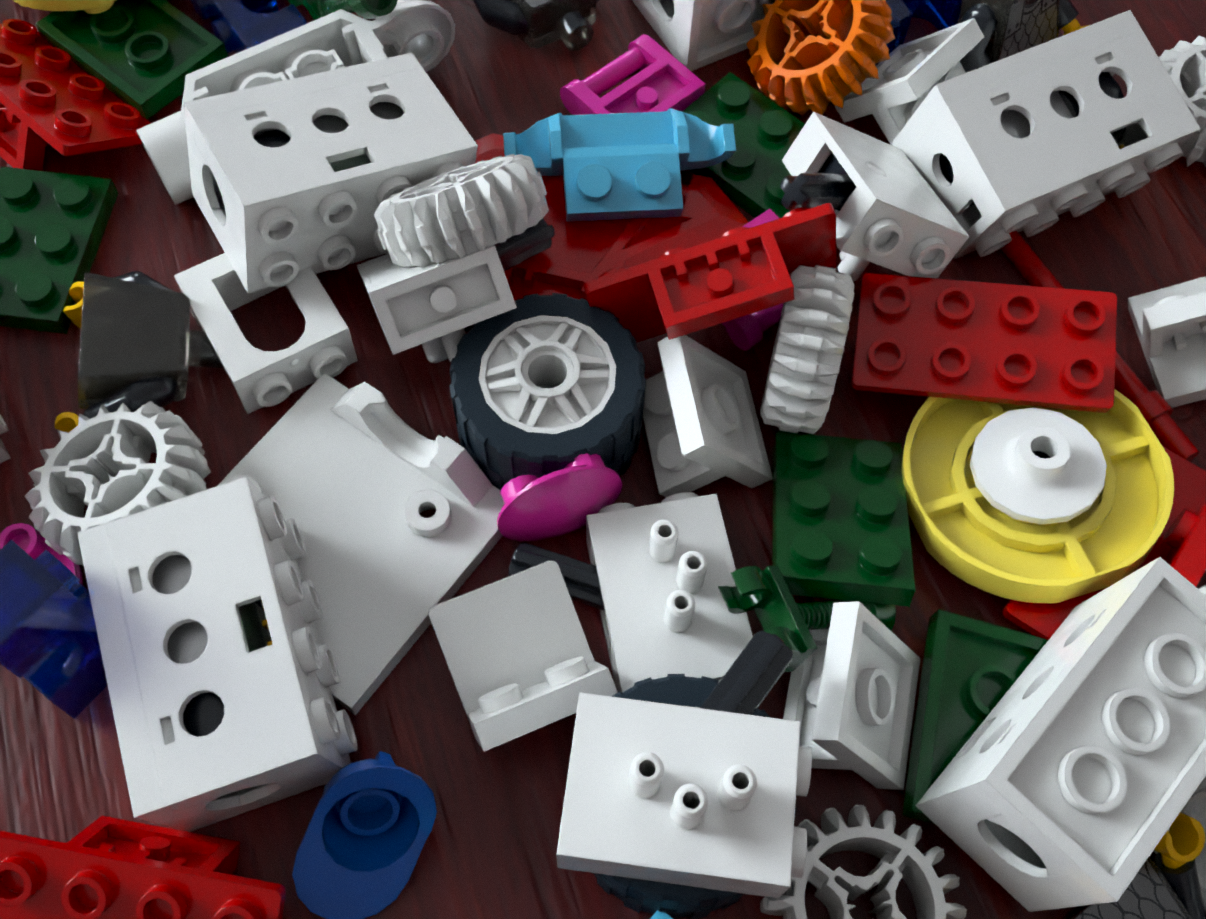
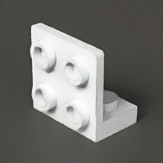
[428,561,617,752]

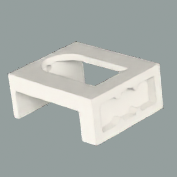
[174,253,358,414]

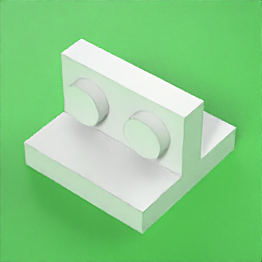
[835,18,984,146]
[1128,276,1206,408]
[643,335,773,497]
[783,601,920,790]

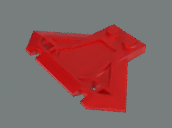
[475,133,749,300]

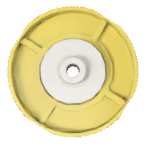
[901,389,1174,603]

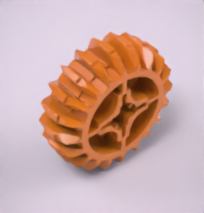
[746,0,895,116]

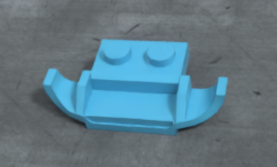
[503,108,736,222]

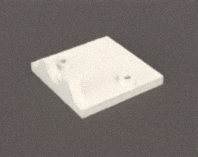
[217,372,504,715]

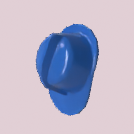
[292,751,437,919]

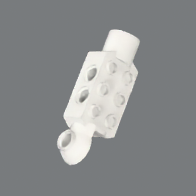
[136,0,455,205]

